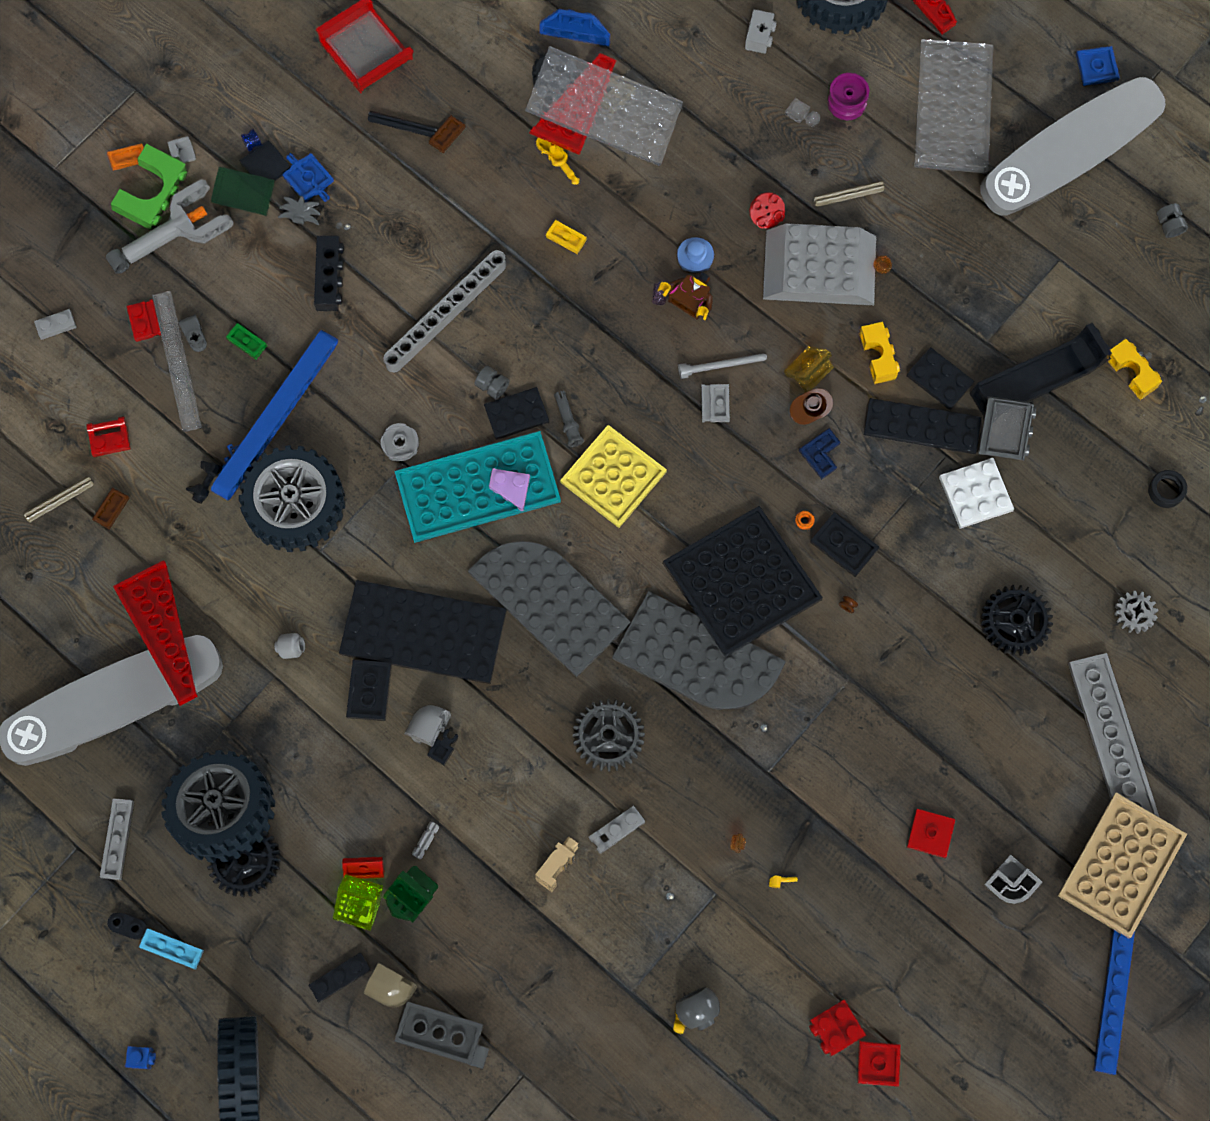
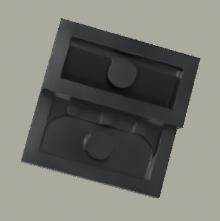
[239,140,290,190]

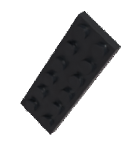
[864,398,982,454]

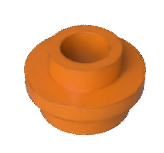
[795,511,815,530]

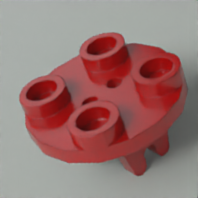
[749,192,785,229]

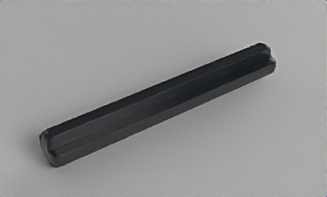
[368,111,437,137]

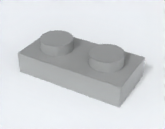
[34,309,77,340]

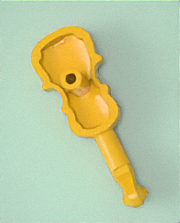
[536,137,580,185]

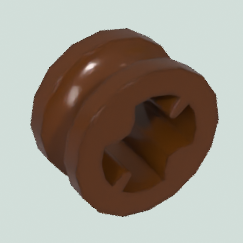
[839,596,858,613]

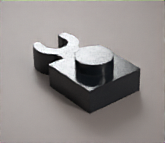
[427,729,459,766]

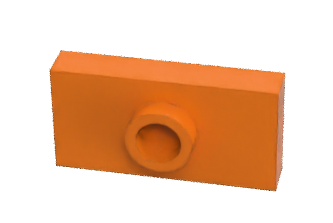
[107,144,144,171]

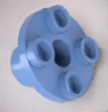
[677,237,714,273]

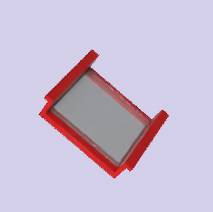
[315,0,414,94]

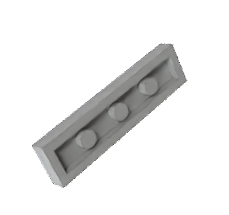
[100,799,134,880]

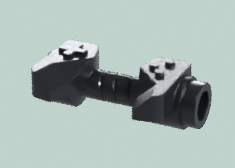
[186,461,222,504]

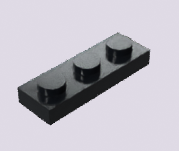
[308,952,371,1003]

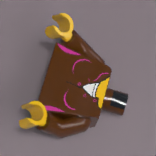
[657,272,713,320]

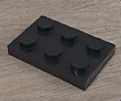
[907,347,975,410]
[484,387,549,440]
[810,512,880,577]
[346,660,392,721]

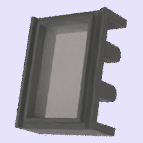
[977,396,1036,461]

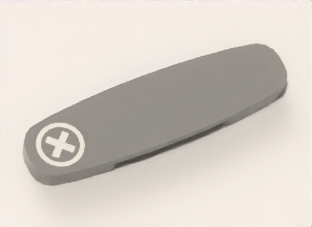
[980,77,1165,216]
[0,635,223,766]

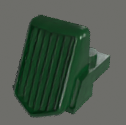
[383,866,438,923]

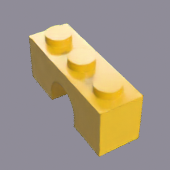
[859,322,900,384]
[1108,339,1162,400]

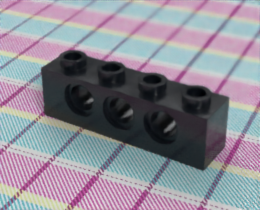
[314,236,344,311]

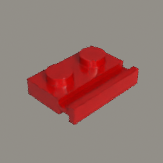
[126,299,162,342]

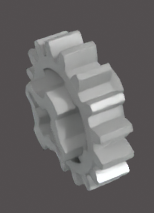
[1114,591,1158,634]

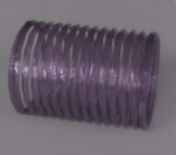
[652,283,667,305]

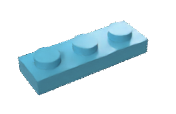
[139,928,204,970]

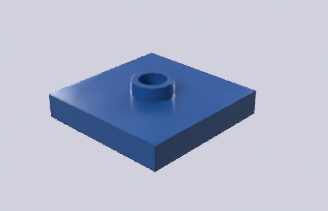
[1076,46,1120,86]

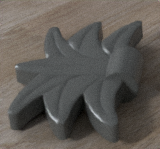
[278,196,321,225]

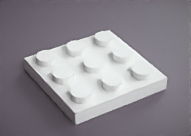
[939,458,1014,529]

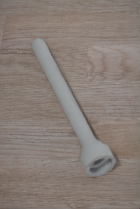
[678,353,767,379]

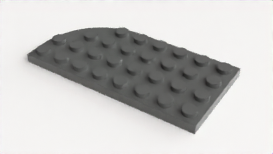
[468,541,631,678]
[612,591,786,710]

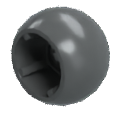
[676,987,720,1030]

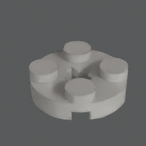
[381,423,419,461]

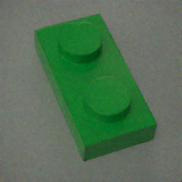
[226,323,267,360]

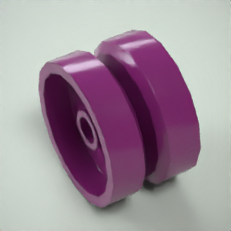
[828,73,870,121]

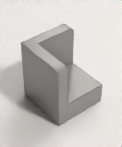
[167,136,196,163]

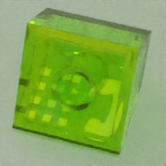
[333,874,384,931]

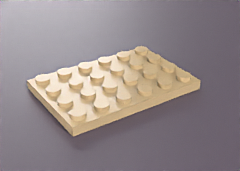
[1058,793,1187,938]

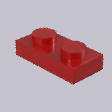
[342,857,384,879]

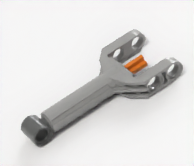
[106,180,233,274]

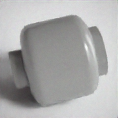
[274,633,305,659]

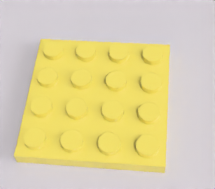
[560,425,667,528]

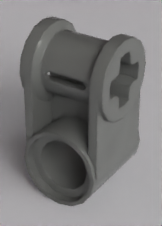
[178,314,207,352]

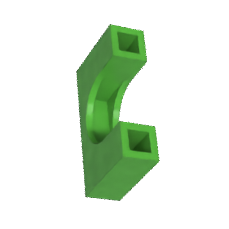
[111,144,187,230]

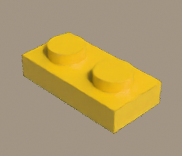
[546,220,587,254]

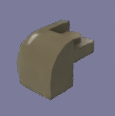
[364,963,418,1008]

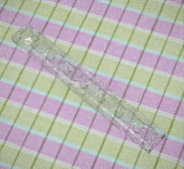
[152,291,202,432]

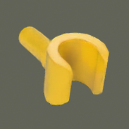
[769,875,798,888]
[673,1014,685,1034]

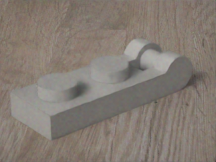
[588,806,645,854]

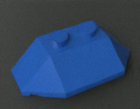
[540,9,610,47]

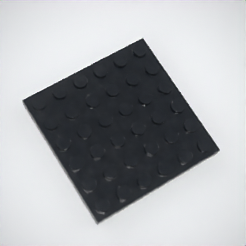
[662,506,823,657]

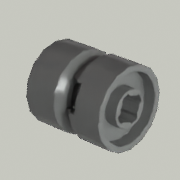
[1156,203,1188,238]
[474,365,510,400]

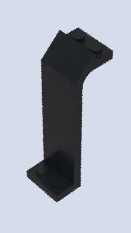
[970,322,1112,423]

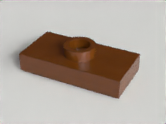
[429,115,465,153]
[92,488,130,530]

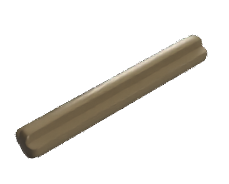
[813,181,884,207]
[24,476,94,522]

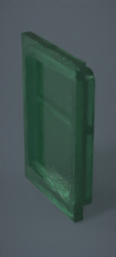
[210,167,275,216]

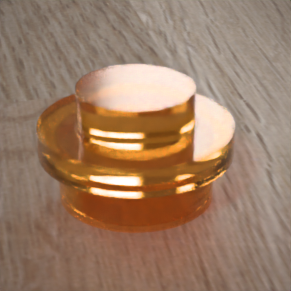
[873,256,892,274]
[731,833,746,853]

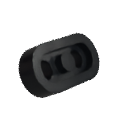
[107,912,148,940]

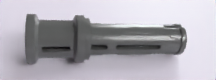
[554,391,584,447]

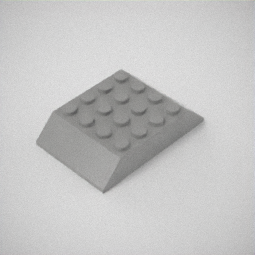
[763,223,876,305]

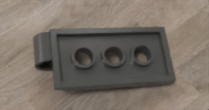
[394,1002,489,1069]

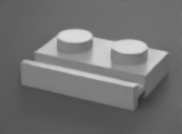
[701,384,730,422]

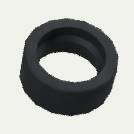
[1148,470,1188,508]

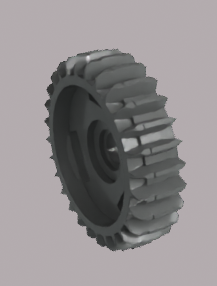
[572,699,645,772]

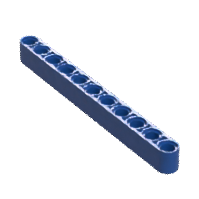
[211,330,338,501]

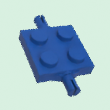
[282,153,334,203]

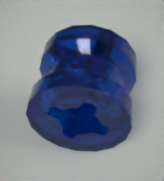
[240,129,262,151]

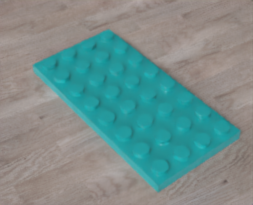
[395,431,561,543]

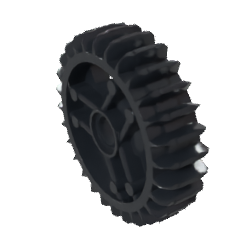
[980,585,1053,656]
[206,831,281,897]

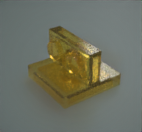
[783,346,834,392]

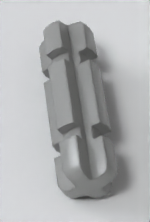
[412,822,439,859]

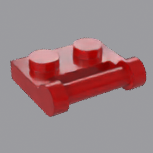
[86,416,131,457]

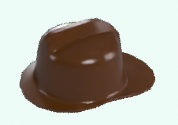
[790,388,833,425]

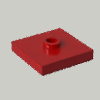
[907,809,956,859]
[857,1041,901,1087]

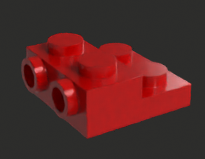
[809,1000,866,1057]

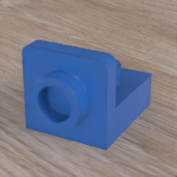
[125,1046,156,1069]

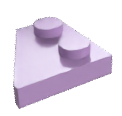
[489,469,530,511]

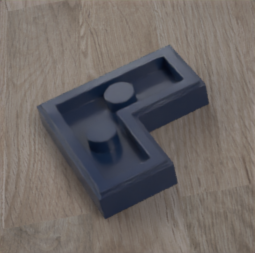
[799,428,841,480]

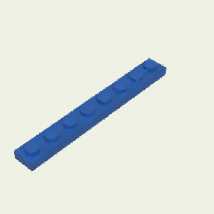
[1094,929,1135,1075]

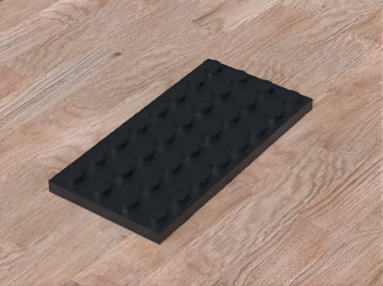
[339,580,507,684]

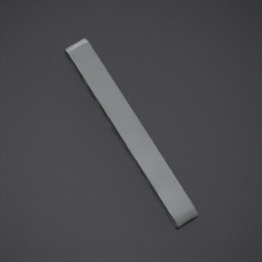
[384,250,506,373]

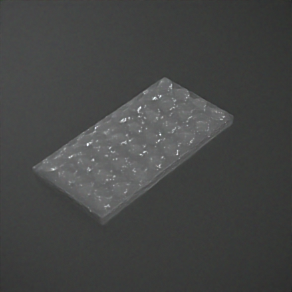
[914,39,993,173]
[525,46,683,166]

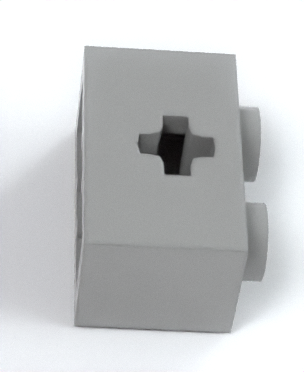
[745,9,777,54]

